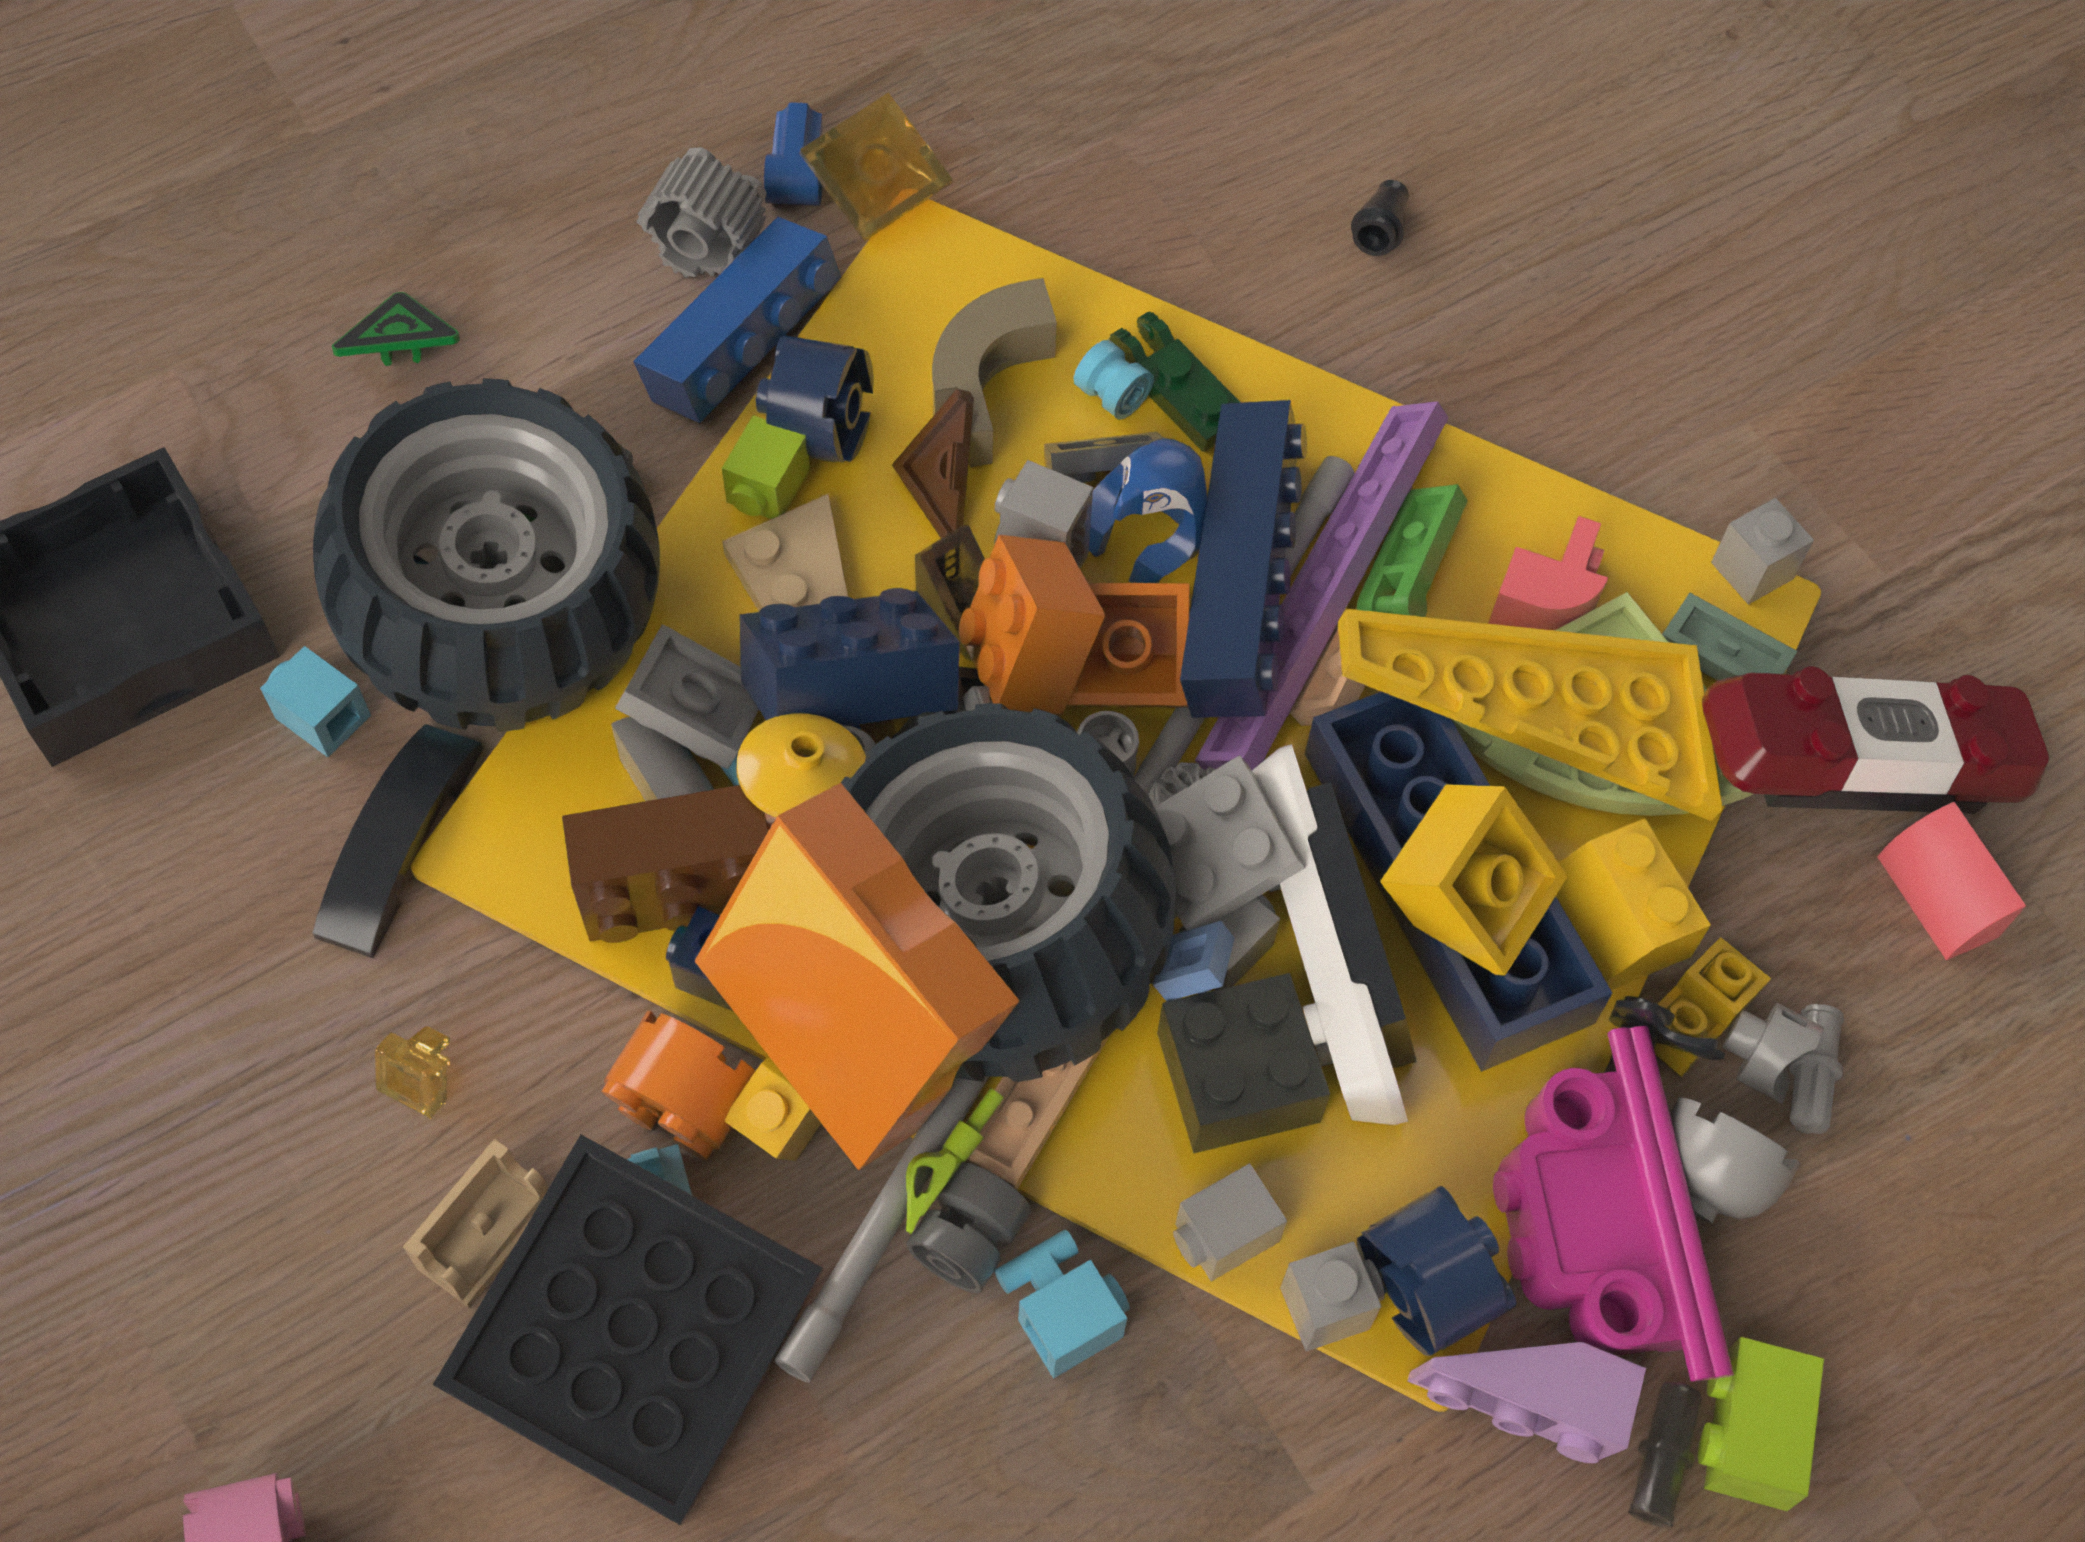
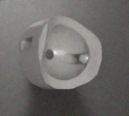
[1722,1003,1824,1104]

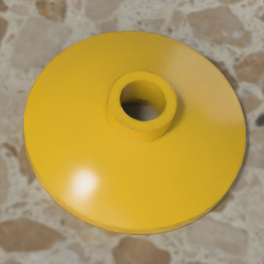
[736,713,866,818]

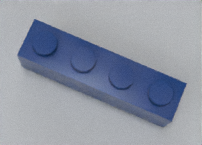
[633,217,841,423]

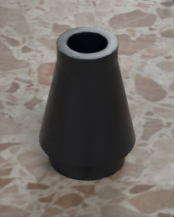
[1351,180,1409,256]

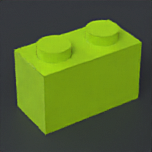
[1698,1337,1824,1511]

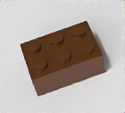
[562,785,768,943]

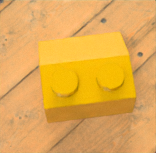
[1380,785,1568,976]
[1556,818,1711,990]

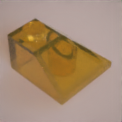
[799,92,953,241]

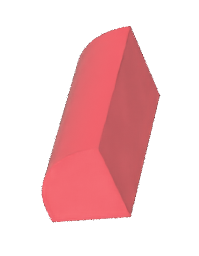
[1878,802,2026,961]

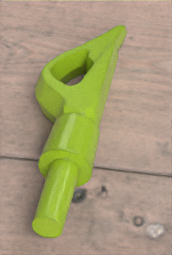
[906,1088,1004,1235]

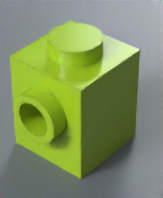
[722,415,810,519]

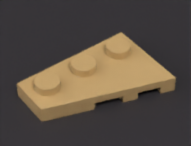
[722,494,848,612]

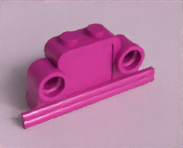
[1493,1026,1734,1382]

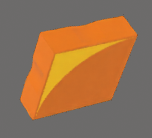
[695,783,1020,1170]

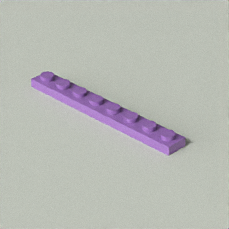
[1195,401,1448,771]

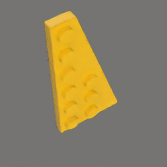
[1338,609,1723,821]

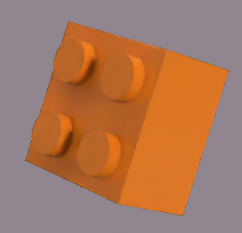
[959,535,1105,715]

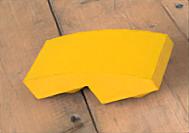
[1654,937,1771,1077]

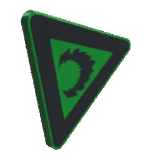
[331,292,460,366]

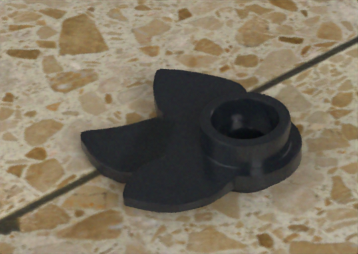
[1609,996,1725,1060]

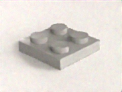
[615,624,759,769]
[1154,755,1305,930]

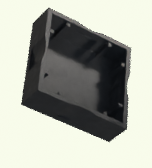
[0,447,280,767]

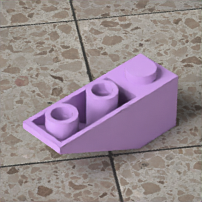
[1407,1342,1646,1463]

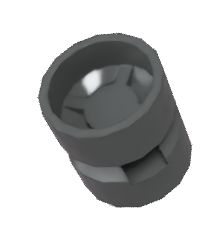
[906,1162,1031,1293]

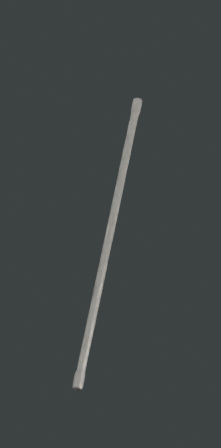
[774,456,1354,1383]

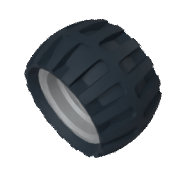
[313,378,660,732]
[841,703,1176,1082]

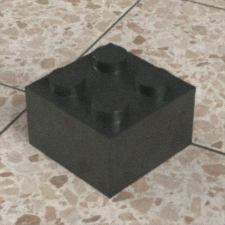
[1157,973,1330,1153]

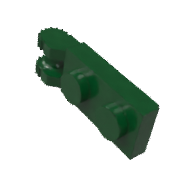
[1109,311,1241,452]

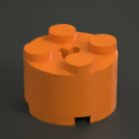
[601,1011,755,1160]

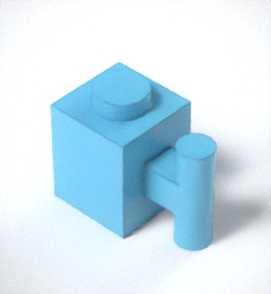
[994,1229,1130,1379]

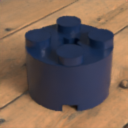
[756,335,874,463]
[1357,1186,1517,1356]

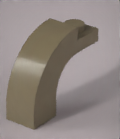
[932,278,1057,467]

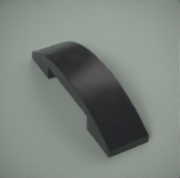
[312,724,483,958]

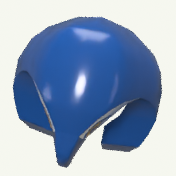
[1089,438,1208,583]

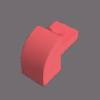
[1488,516,1608,630]

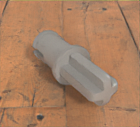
[1789,1004,1844,1134]

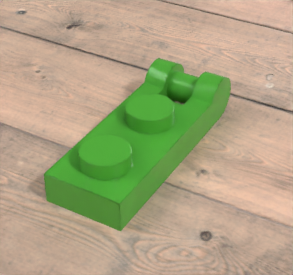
[1357,484,1468,617]

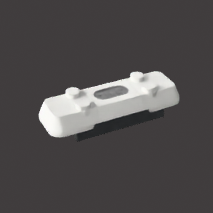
[1252,744,1417,1125]

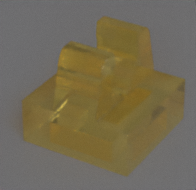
[375,1026,450,1119]

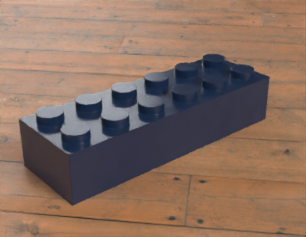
[1305,692,1612,1072]

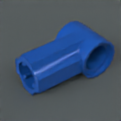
[764,102,823,206]

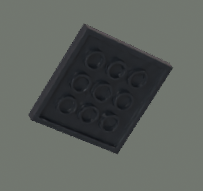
[433,1134,823,1525]

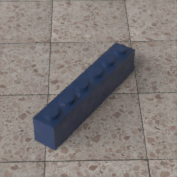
[1180,400,1307,718]

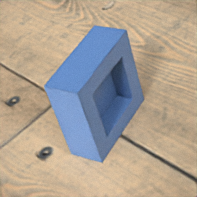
[1153,921,1235,1002]

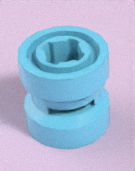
[1073,340,1154,420]

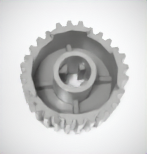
[637,147,767,278]

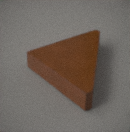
[892,389,974,544]

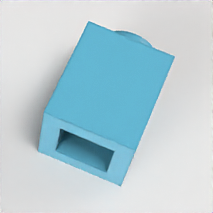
[260,646,371,757]

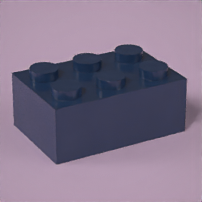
[740,588,960,726]

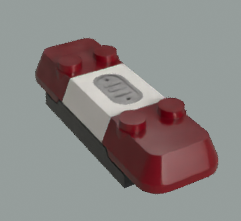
[1702,666,2049,814]

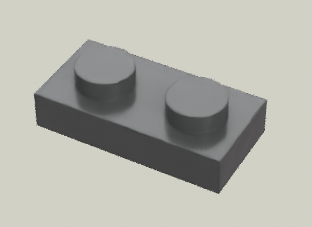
[1044,432,1164,483]

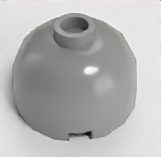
[1670,1097,1801,1224]

